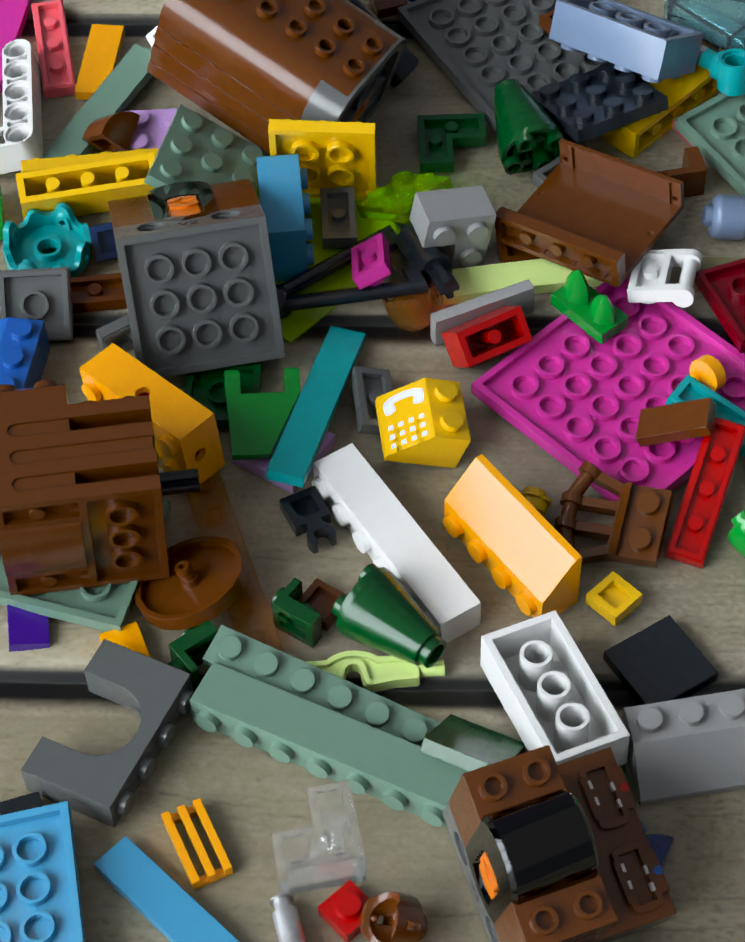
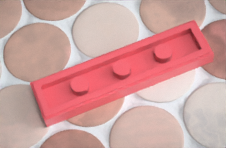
[31,0,76,99]

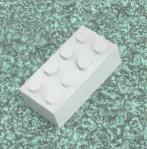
[480,610,630,766]

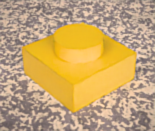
[585,571,643,626]

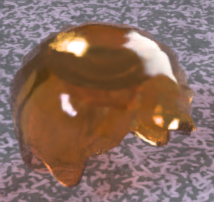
[383,285,441,332]

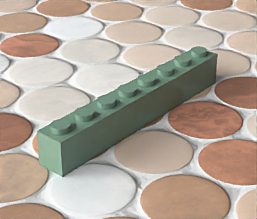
[190,662,468,827]

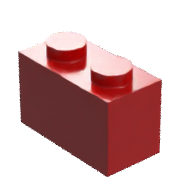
[441,306,533,368]

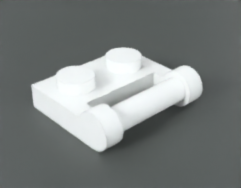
[627,249,703,308]

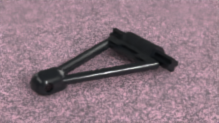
[275,208,460,320]

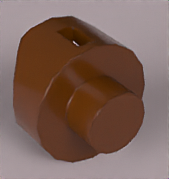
[360,891,428,942]

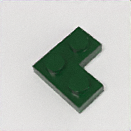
[417,113,486,173]

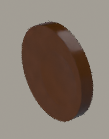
[135,536,248,630]

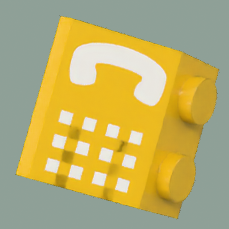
[375,378,471,468]

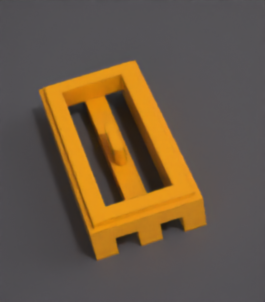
[161,798,233,890]

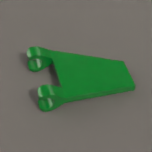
[223,367,300,460]

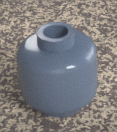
[701,194,745,241]

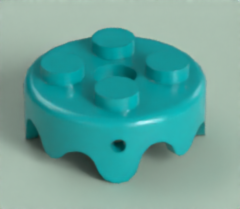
[3,203,92,277]

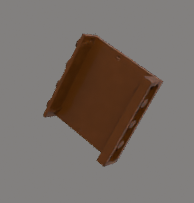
[494,139,684,288]

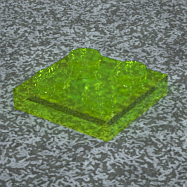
[356,171,453,223]

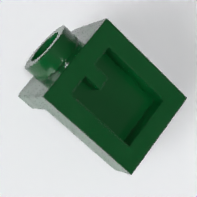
[271,578,322,648]

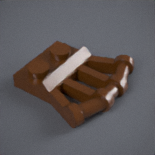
[554,461,674,568]

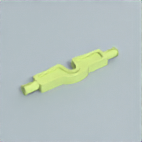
[306,650,445,692]

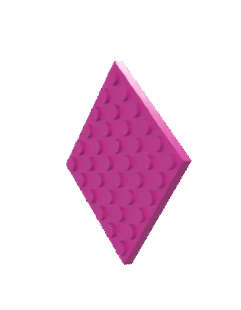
[471,273,745,501]

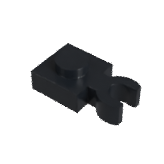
[279,486,337,554]

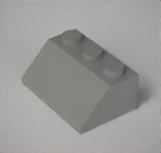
[622,689,745,805]

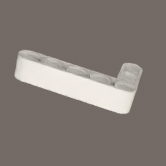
[0,39,43,175]

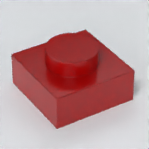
[318,880,380,942]

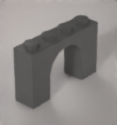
[21,639,194,828]

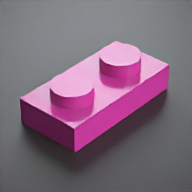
[351,232,391,290]

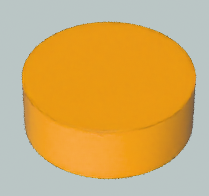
[689,354,726,392]

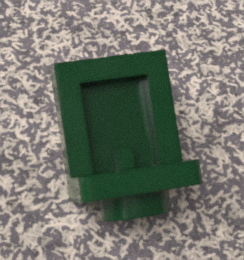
[168,620,218,692]

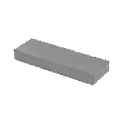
[430,279,534,346]

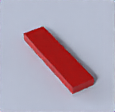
[664,416,745,569]

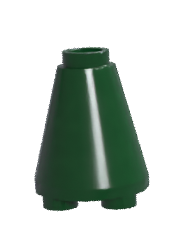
[494,79,566,175]
[332,563,447,668]

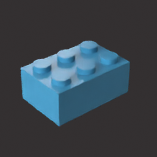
[256,154,315,282]

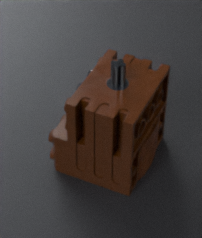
[0,379,200,596]

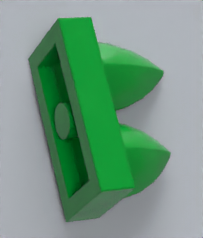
[550,269,629,345]

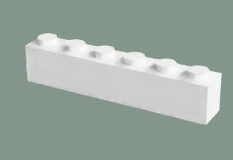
[311,443,481,643]

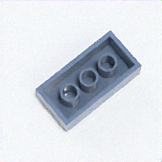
[549,0,704,83]

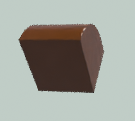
[82,111,140,152]

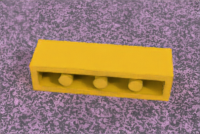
[603,65,719,159]
[15,152,161,220]

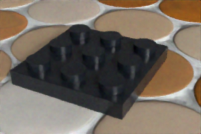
[531,62,668,143]

